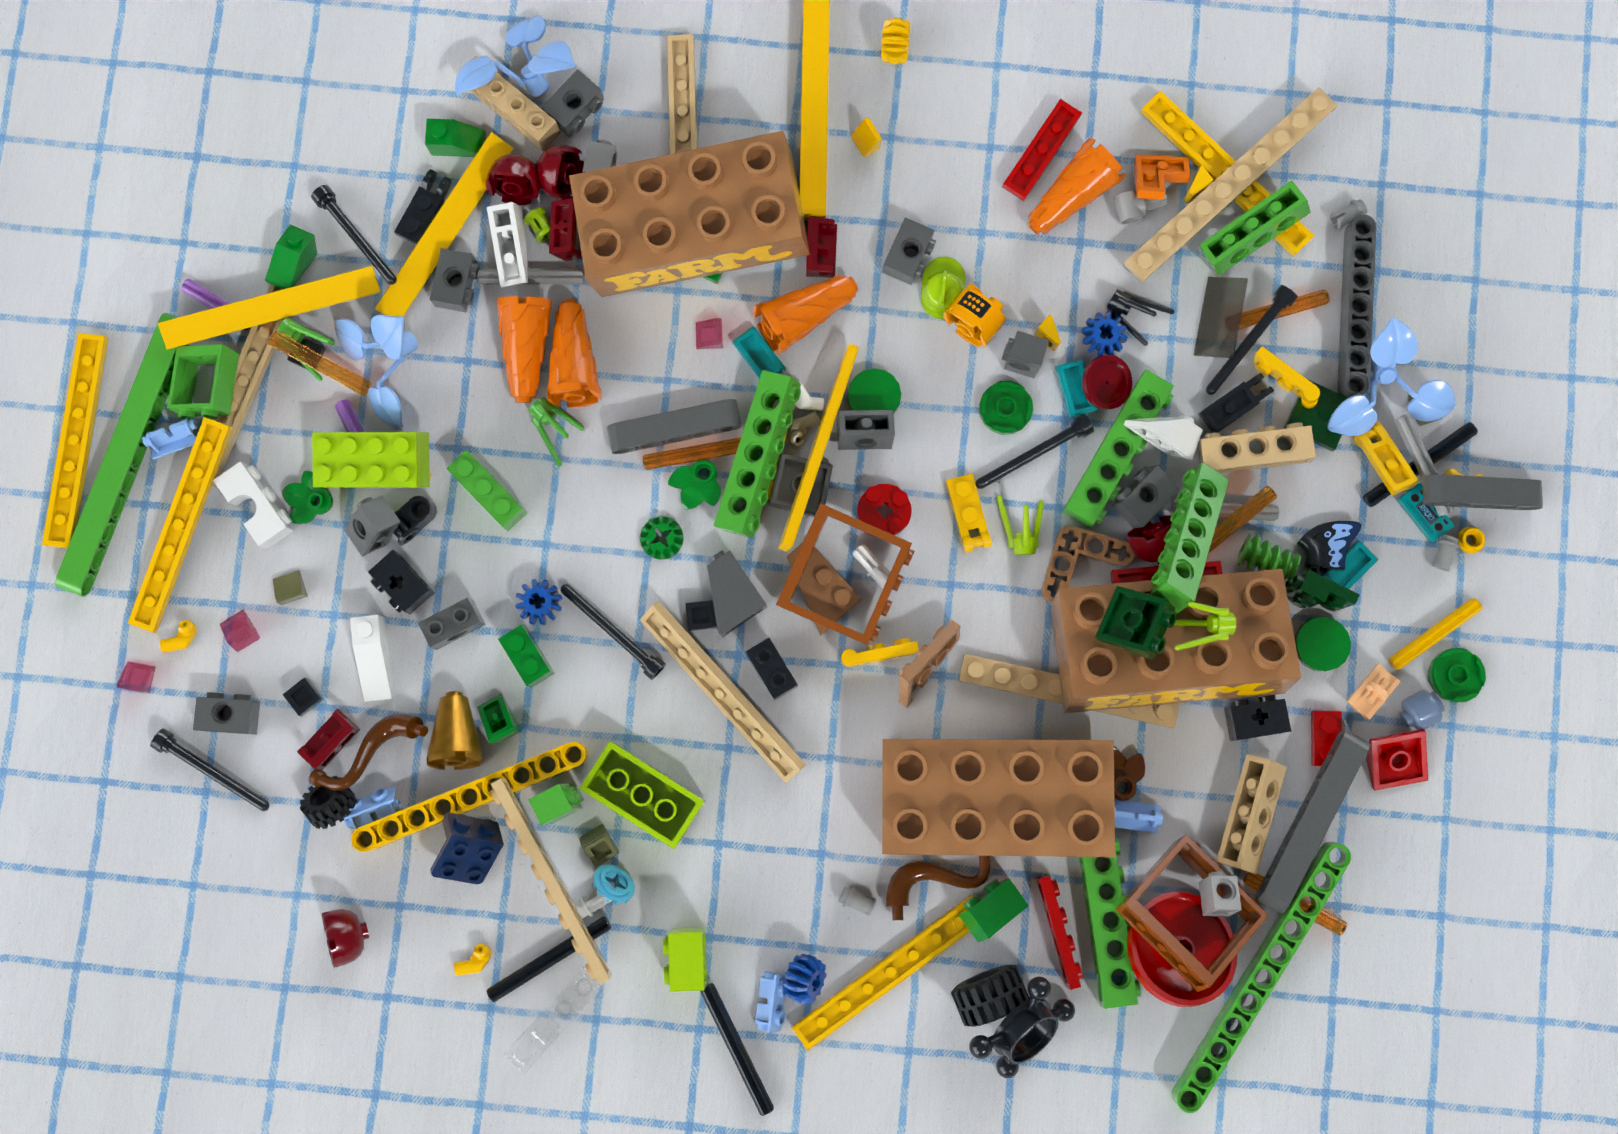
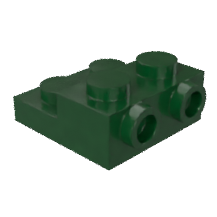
[1285,570,1360,612]
[1095,586,1177,660]

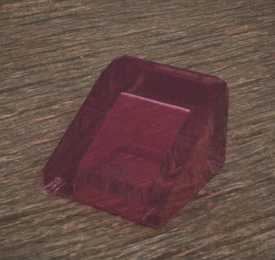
[695,318,723,349]
[220,610,260,652]
[116,661,156,693]

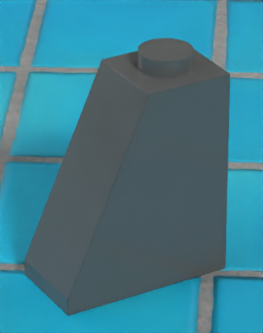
[707,550,767,638]

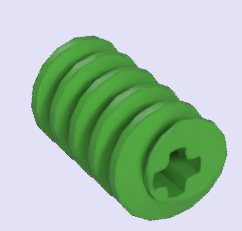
[1237,534,1301,583]

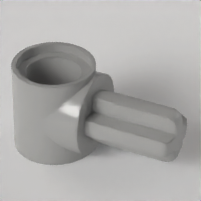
[1113,190,1167,224]

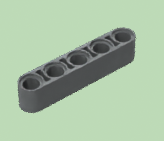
[607,399,742,454]
[1422,474,1543,510]

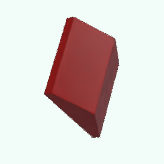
[1366,729,1428,791]

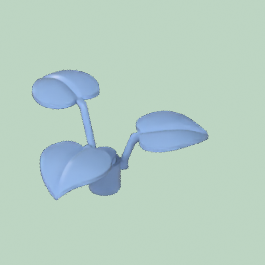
[455,16,575,97]
[335,314,418,428]
[1327,317,1456,436]

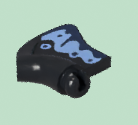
[1297,521,1362,575]

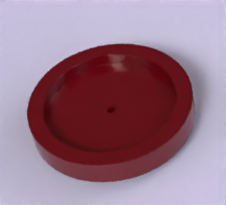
[1082,355,1133,409]

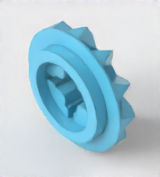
[592,864,635,905]

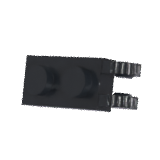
[394,169,451,245]
[1199,373,1274,433]

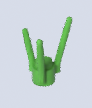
[276,317,335,381]
[528,397,584,467]

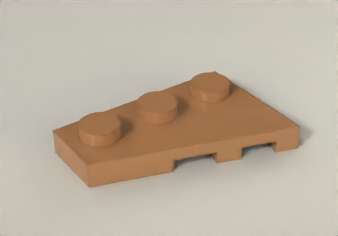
[787,541,861,636]
[899,620,961,708]

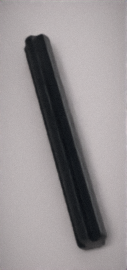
[1363,422,1478,507]
[486,917,611,1002]
[700,983,774,1116]

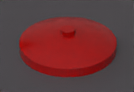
[1127,892,1237,1007]

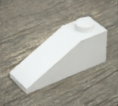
[487,202,528,288]
[1124,415,1203,460]
[350,615,393,702]

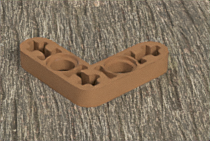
[1041,526,1135,603]

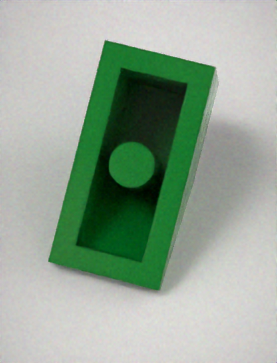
[425,118,486,157]
[265,224,317,289]

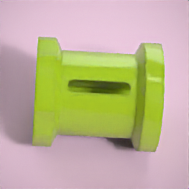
[523,207,550,244]

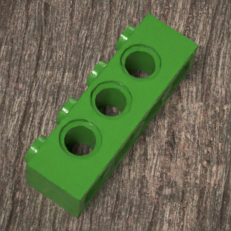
[1199,180,1311,276]

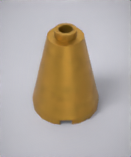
[426,691,483,770]

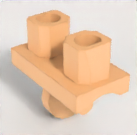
[1346,664,1401,720]

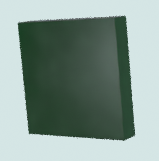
[1283,379,1347,452]

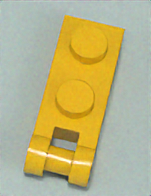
[1253,346,1320,409]
[1353,422,1419,496]
[946,473,992,553]
[841,638,919,667]

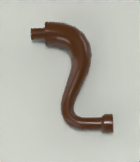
[309,714,428,790]
[886,856,991,921]

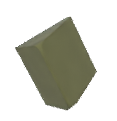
[273,571,308,605]
[579,824,619,867]

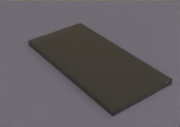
[1193,277,1248,358]

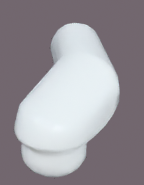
[795,382,824,411]

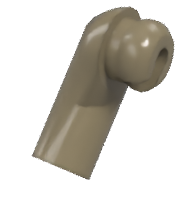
[788,411,820,446]

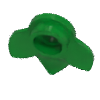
[668,460,721,510]
[282,471,333,524]

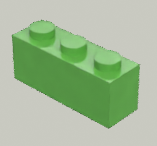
[446,450,527,531]
[528,783,584,825]

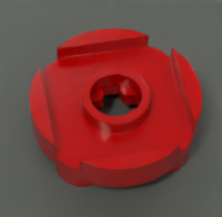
[857,484,912,538]

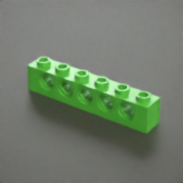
[713,370,801,539]
[1062,370,1174,528]
[1150,462,1229,613]
[1079,838,1141,1009]

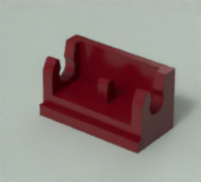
[549,198,582,262]
[806,217,837,278]
[297,709,360,770]

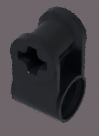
[394,496,437,546]

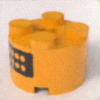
[943,283,1006,348]

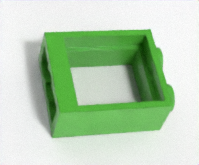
[167,344,239,420]

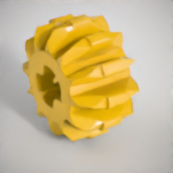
[881,18,911,65]

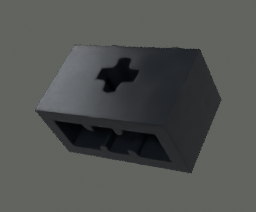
[368,550,435,614]
[745,638,798,701]
[1224,695,1292,741]

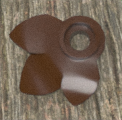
[1114,748,1145,801]

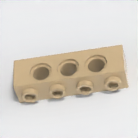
[469,55,560,152]
[1198,423,1316,473]
[1216,754,1287,875]

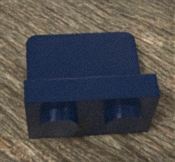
[430,812,504,884]

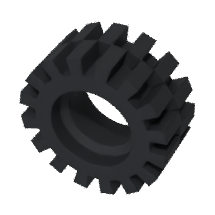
[300,776,356,829]

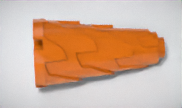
[1027,138,1126,235]
[753,275,858,354]
[497,296,552,403]
[547,299,602,408]

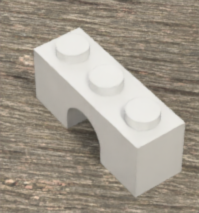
[213,461,294,550]

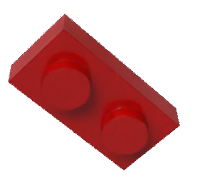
[1311,710,1342,766]

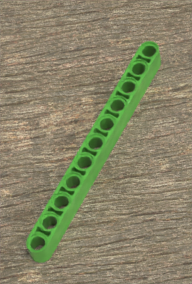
[55,313,188,597]
[1172,842,1351,1113]

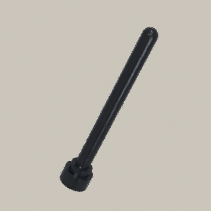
[311,185,397,285]
[1206,285,1298,395]
[975,413,1094,489]
[560,584,666,680]
[150,728,270,811]

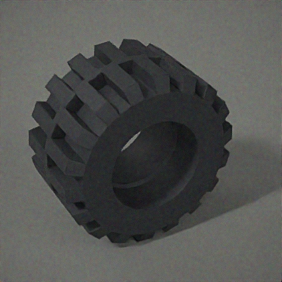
[951,965,1029,1027]

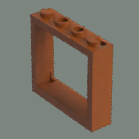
[776,503,915,645]
[1115,835,1269,992]

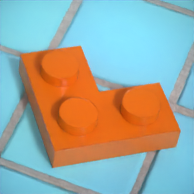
[1133,154,1190,200]

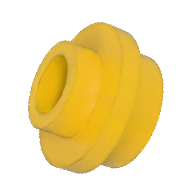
[1457,526,1485,554]

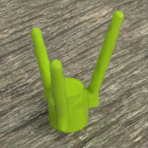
[996,495,1044,555]
[1174,601,1236,651]

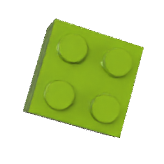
[663,927,707,992]

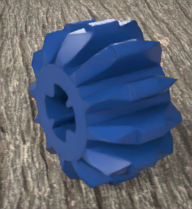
[1081,312,1128,357]
[515,579,563,625]
[782,954,827,1005]

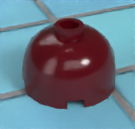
[535,145,584,200]
[486,154,540,206]
[1127,515,1172,565]
[321,909,369,968]

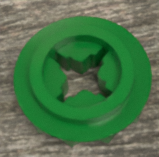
[640,516,684,560]

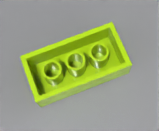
[312,432,430,488]
[579,741,706,849]

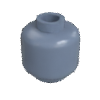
[1399,690,1445,730]

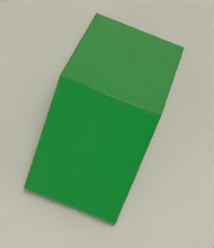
[477,694,521,744]

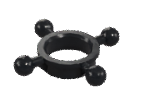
[969,976,1075,1078]

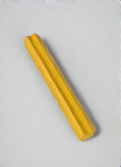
[1388,598,1483,670]

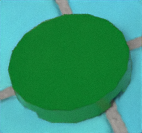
[848,368,901,414]
[979,381,1033,435]
[1295,617,1351,672]
[1428,648,1486,703]

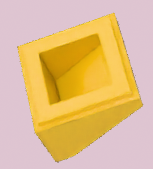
[851,117,882,157]
[1184,165,1213,203]
[1034,314,1061,351]

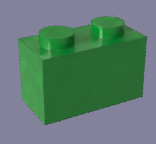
[498,624,555,688]
[958,878,1029,942]

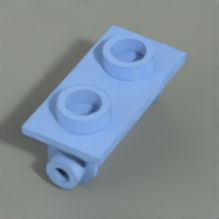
[142,418,202,460]
[343,786,402,829]
[1114,799,1163,833]
[755,971,787,1033]

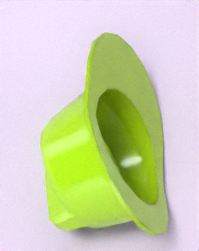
[921,257,965,319]

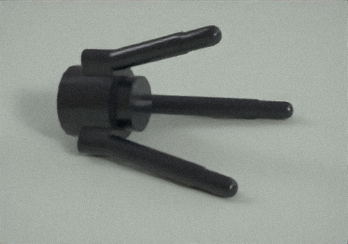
[1107,289,1174,346]

